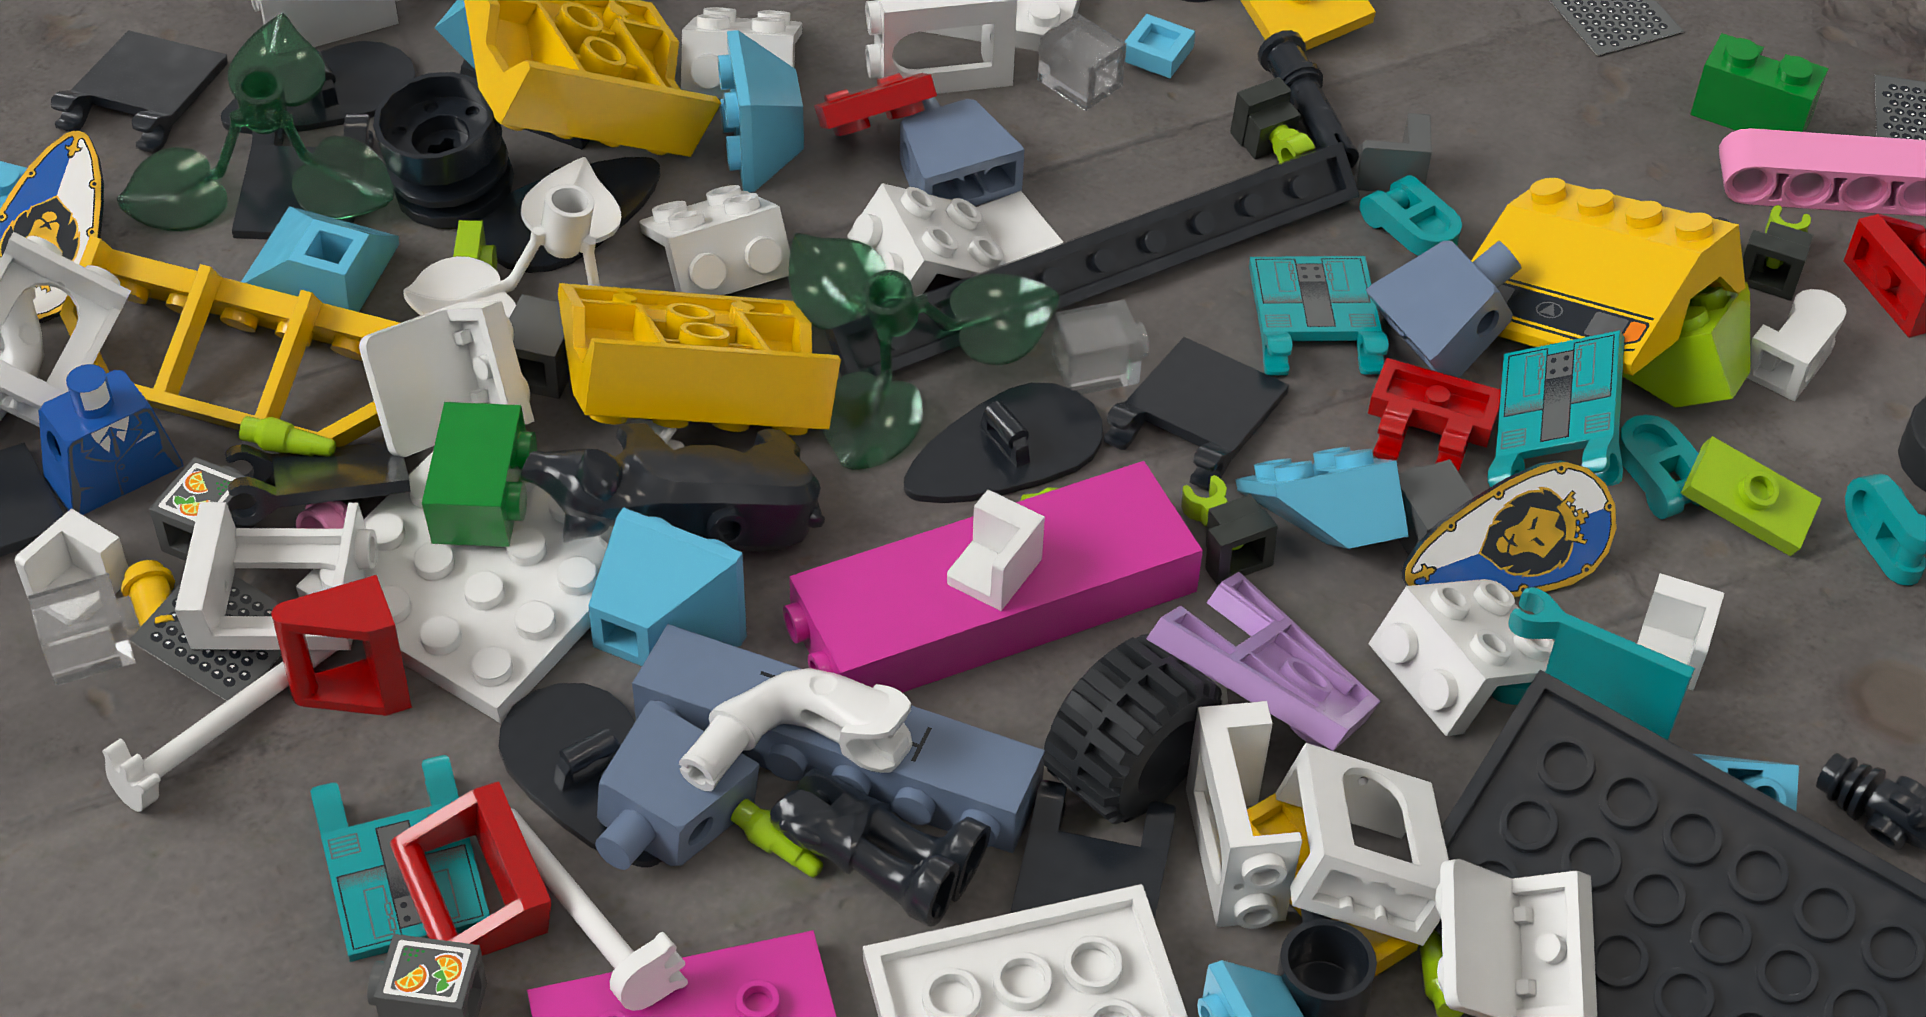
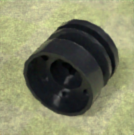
[373,72,514,228]

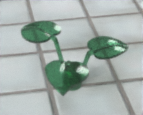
[116,13,394,232]
[788,233,1059,470]

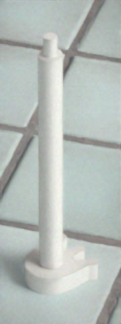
[102,650,338,812]
[511,808,688,1011]

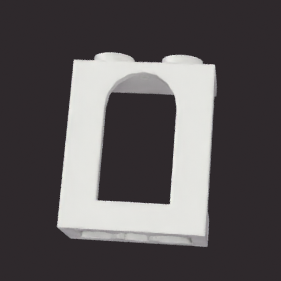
[865,0,1017,94]
[0,232,131,427]
[175,502,377,650]
[1186,701,1302,929]
[1276,743,1449,946]

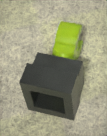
[1230,77,1315,163]
[1743,205,1814,301]
[1181,475,1278,586]

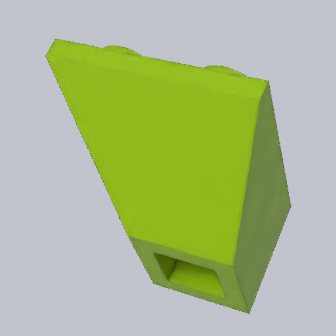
[1622,282,1751,408]

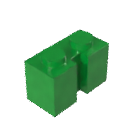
[1690,33,1829,132]
[422,402,537,547]

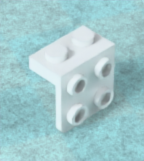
[681,7,802,99]
[847,183,1006,307]
[639,185,795,295]
[359,301,534,457]
[1368,579,1554,736]
[1435,859,1597,1017]

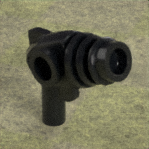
[1816,753,1926,850]

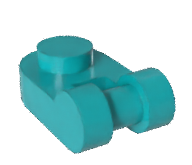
[1360,175,1462,256]
[1619,414,1700,519]
[1845,473,1926,585]

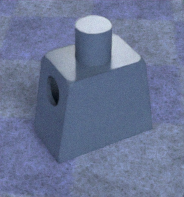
[900,97,1024,206]
[1365,241,1522,378]
[595,700,759,870]

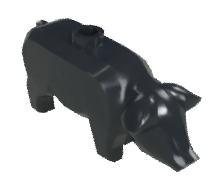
[521,423,825,551]

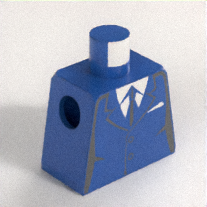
[38,364,184,515]

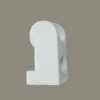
[1747,289,1846,402]

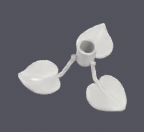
[403,157,621,318]

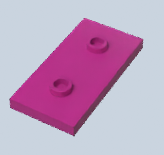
[527,930,836,1017]

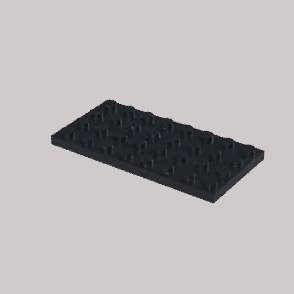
[1433,670,1926,1017]

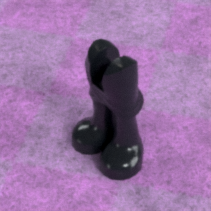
[770,768,991,927]

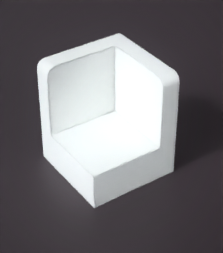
[947,490,1045,611]
[15,509,129,627]
[1637,573,1724,691]

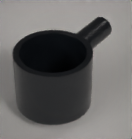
[1277,909,1377,1017]

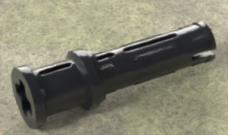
[1257,30,1359,168]

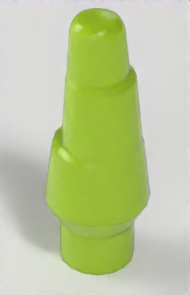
[239,416,336,457]
[731,798,823,878]
[1420,932,1464,1017]

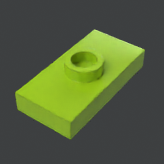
[1680,436,1822,556]

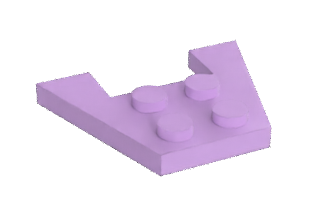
[1146,572,1381,751]

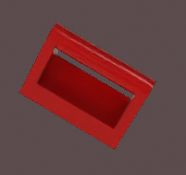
[1843,214,1926,338]
[271,575,412,716]
[390,781,551,956]

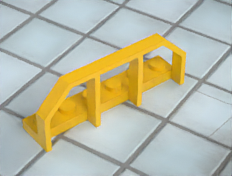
[60,236,400,447]

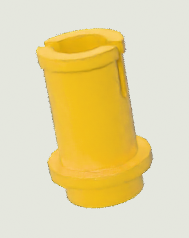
[121,560,175,627]

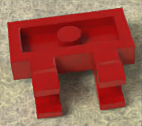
[814,73,937,136]
[1368,358,1501,472]

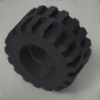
[1043,634,1223,824]

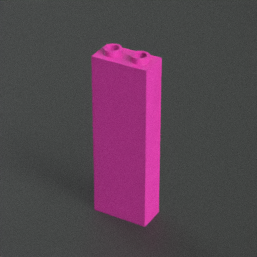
[783,461,1203,693]

